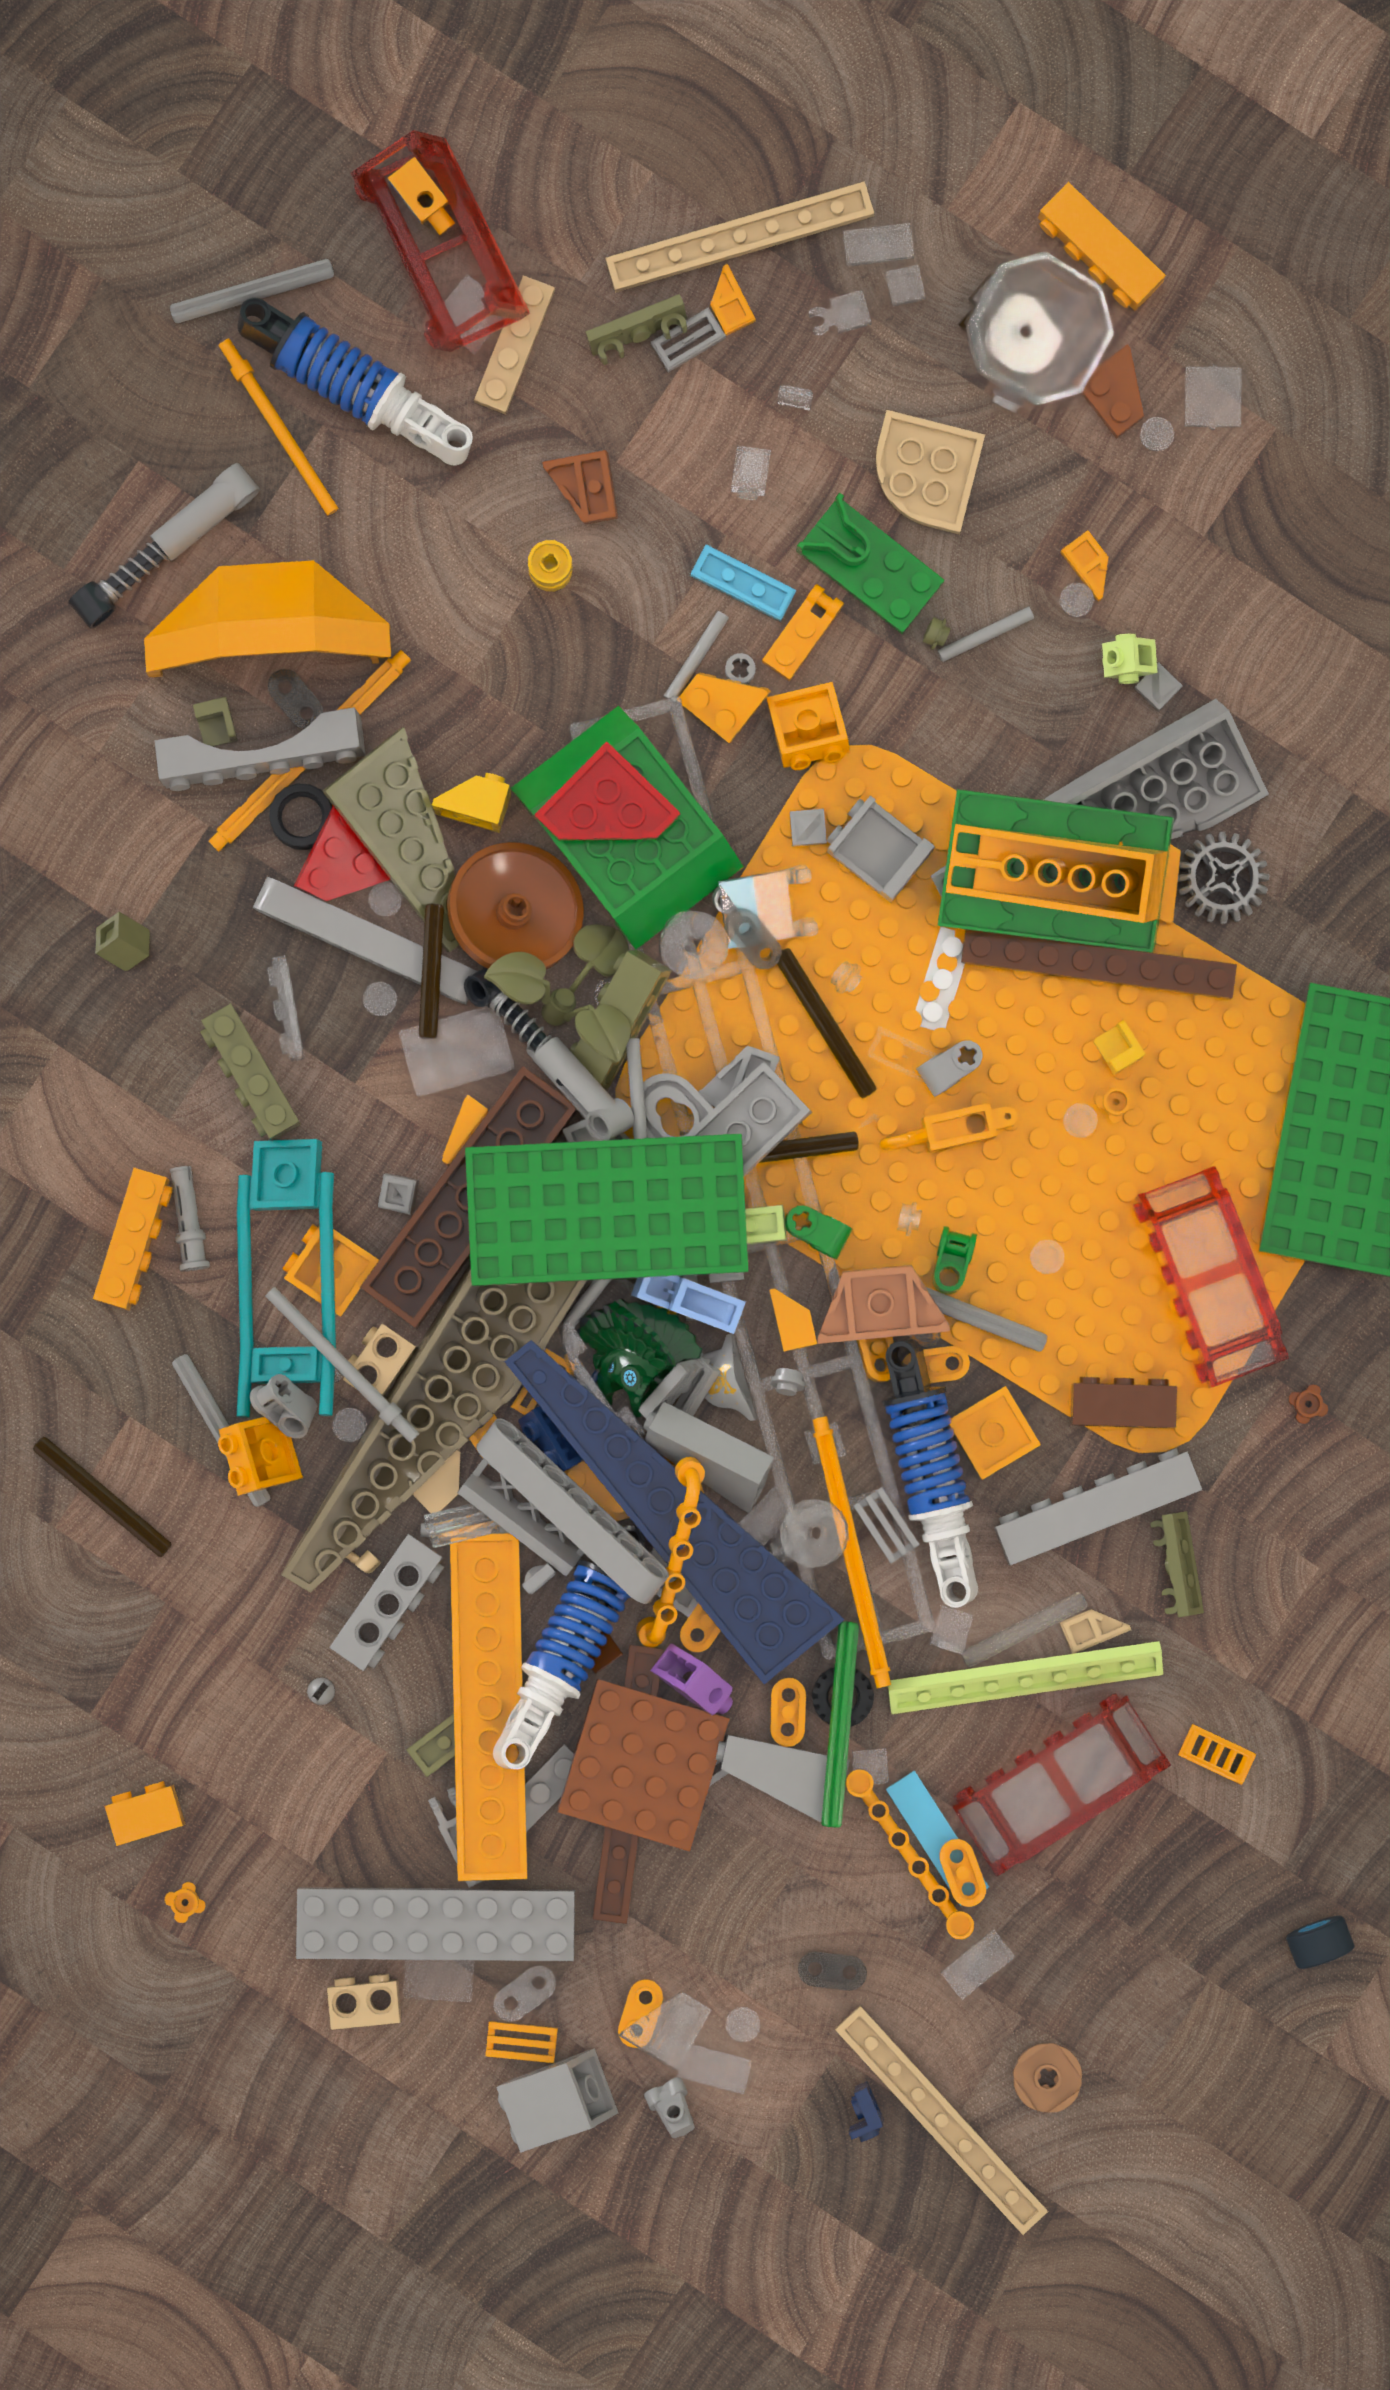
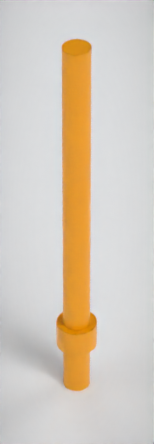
[218,338,339,516]

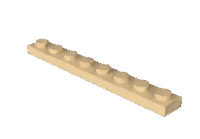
[605,181,874,293]
[835,2006,1048,2235]

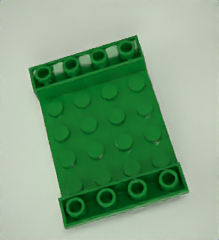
[510,705,744,950]

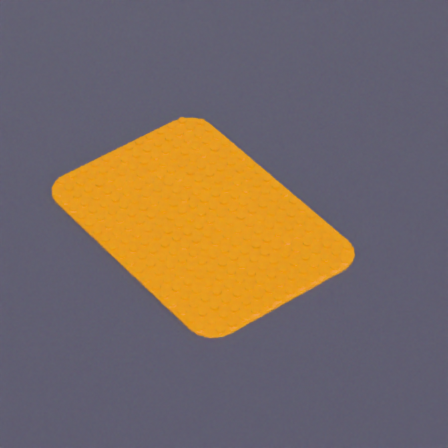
[615,745,1305,1453]

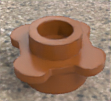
[1289,1384,1328,1424]

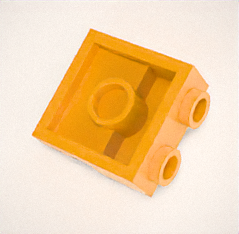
[766,682,850,770]
[282,1224,379,1317]
[218,1417,303,1496]

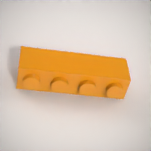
[1038,182,1166,311]

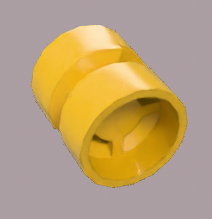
[528,540,572,592]

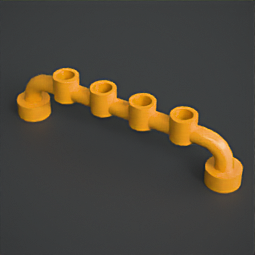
[636,1457,705,1647]
[845,1769,974,1939]

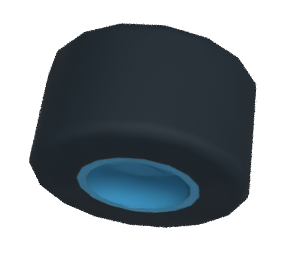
[1286,1916,1355,1969]

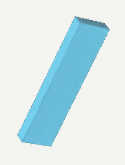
[886,1771,989,1906]

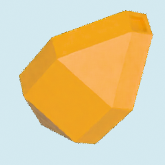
[144,560,391,677]

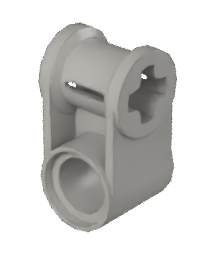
[916,1040,983,1097]
[250,1374,317,1438]

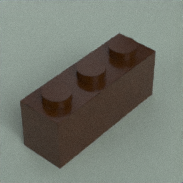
[1070,1377,1177,1428]

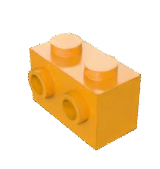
[105,1781,186,1846]

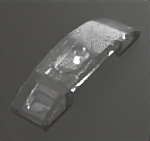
[559,1320,646,1437]

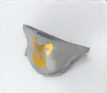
[703,1333,757,1421]

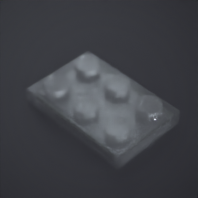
[398,1006,515,1097]

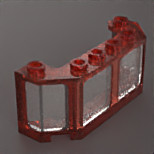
[1133,1166,1289,1389]
[951,1693,1171,1877]

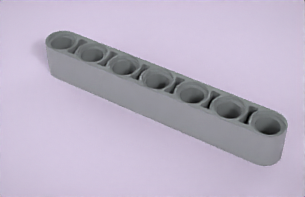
[253,877,477,1005]
[476,1418,669,1604]

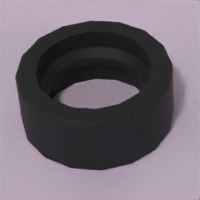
[269,783,332,850]

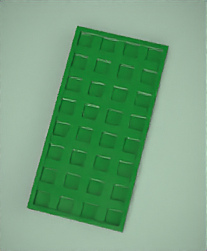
[1258,983,1390,1277]
[465,1134,748,1286]

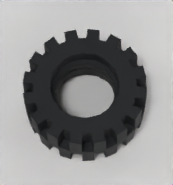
[812,1667,874,1727]

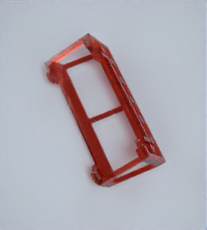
[351,130,530,352]

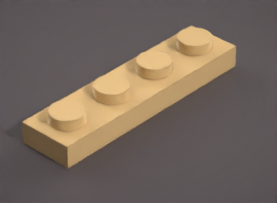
[474,275,555,415]

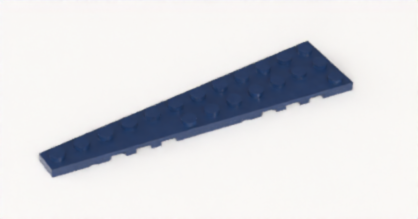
[504,1340,845,1684]

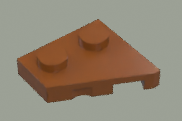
[1075,344,1144,439]
[542,450,618,525]

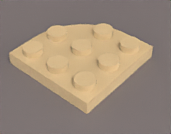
[876,410,985,535]

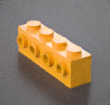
[93,1168,173,1311]

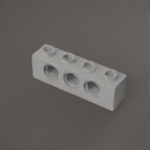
[329,1534,444,1671]

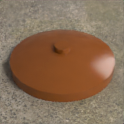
[447,842,584,970]

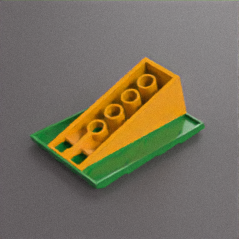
[937,789,1174,953]

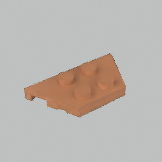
[817,1265,950,1344]

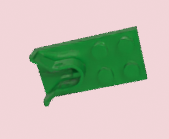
[796,493,945,635]

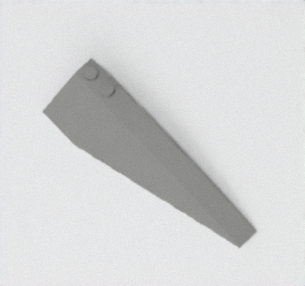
[931,699,1269,897]

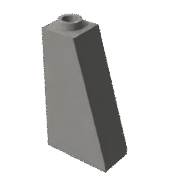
[643,1401,774,1514]
[715,1734,850,1822]

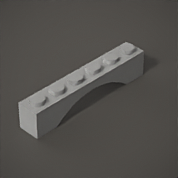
[154,707,366,791]

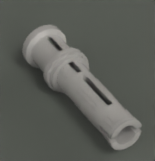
[170,1166,210,1272]

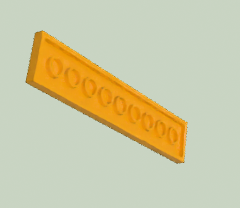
[450,1533,527,1881]

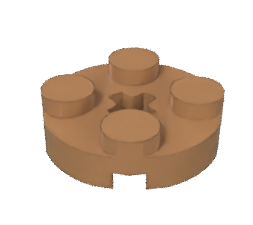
[1013,2042,1082,2113]

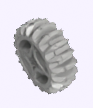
[1178,832,1269,924]

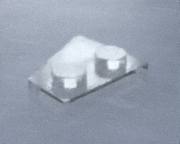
[619,1992,712,2070]

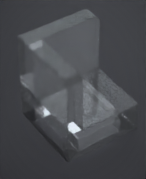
[929,1605,973,1655]

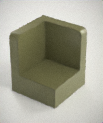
[193,696,238,747]
[95,912,150,971]

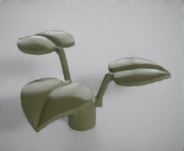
[484,924,631,1064]

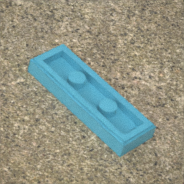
[690,545,796,622]

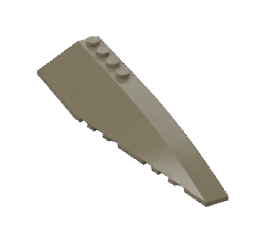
[281,1262,586,1593]

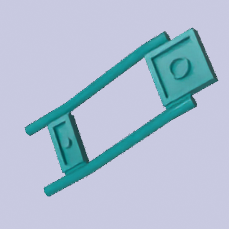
[236,1139,336,1418]

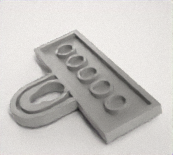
[643,1062,812,1176]

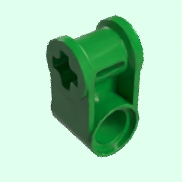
[785,1205,853,1260]
[933,1226,977,1295]

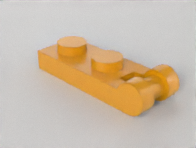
[762,584,845,681]

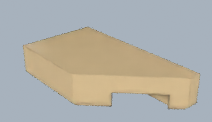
[413,1449,461,1517]
[1059,1609,1131,1654]

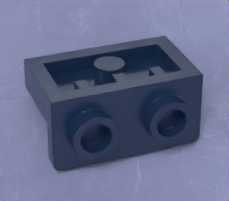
[518,1406,584,1472]
[849,2081,884,2142]

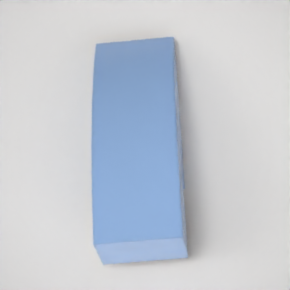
[631,1276,746,1334]

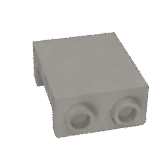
[826,795,935,903]

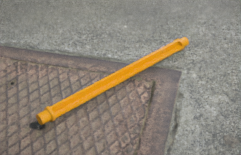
[208,650,411,852]
[812,1416,891,1688]

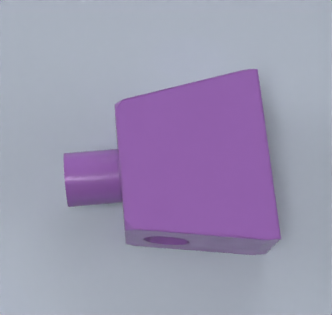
[650,1643,733,1715]

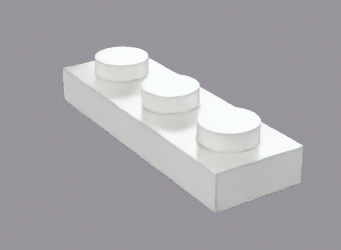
[915,927,965,1031]

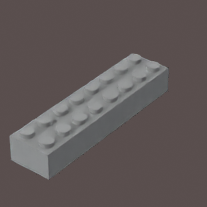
[296,1887,575,1961]

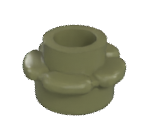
[922,617,951,650]

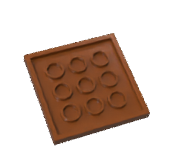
[557,1679,729,1851]

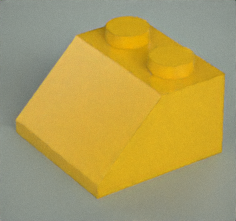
[432,773,511,833]

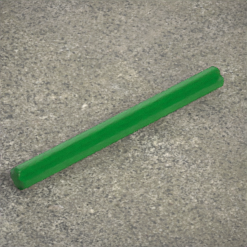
[821,1621,859,1828]

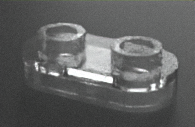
[494,1965,556,2022]

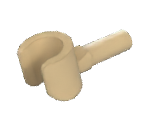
[345,1550,381,1573]

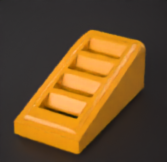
[442,1094,489,1167]
[1178,1724,1256,1785]

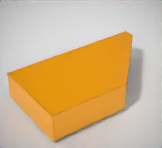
[710,264,756,336]
[1060,530,1108,602]
[769,1288,817,1352]

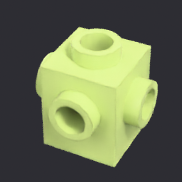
[1102,634,1157,684]

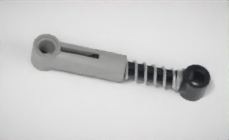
[68,463,260,629]
[464,967,634,1141]

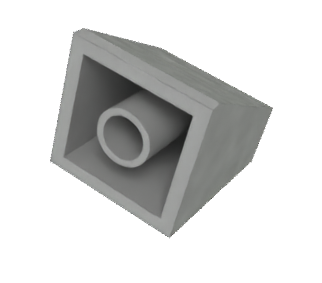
[496,2048,618,2153]

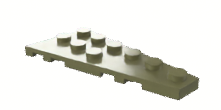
[323,727,459,952]

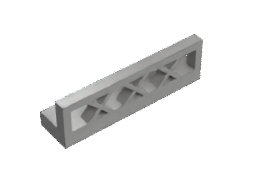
[457,1458,584,1576]

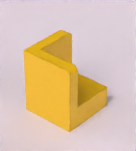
[1094,1020,1146,1075]

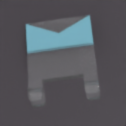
[718,865,818,949]

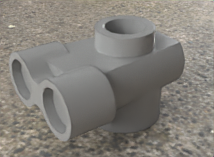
[644,2077,695,2138]

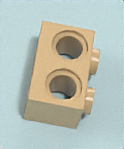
[343,1324,417,1397]
[327,1974,402,2030]

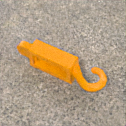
[880,1102,1018,1152]

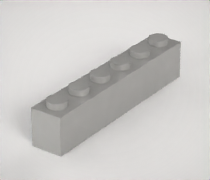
[994,1448,1202,1566]

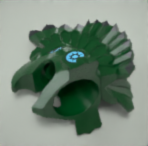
[573,1299,702,1418]

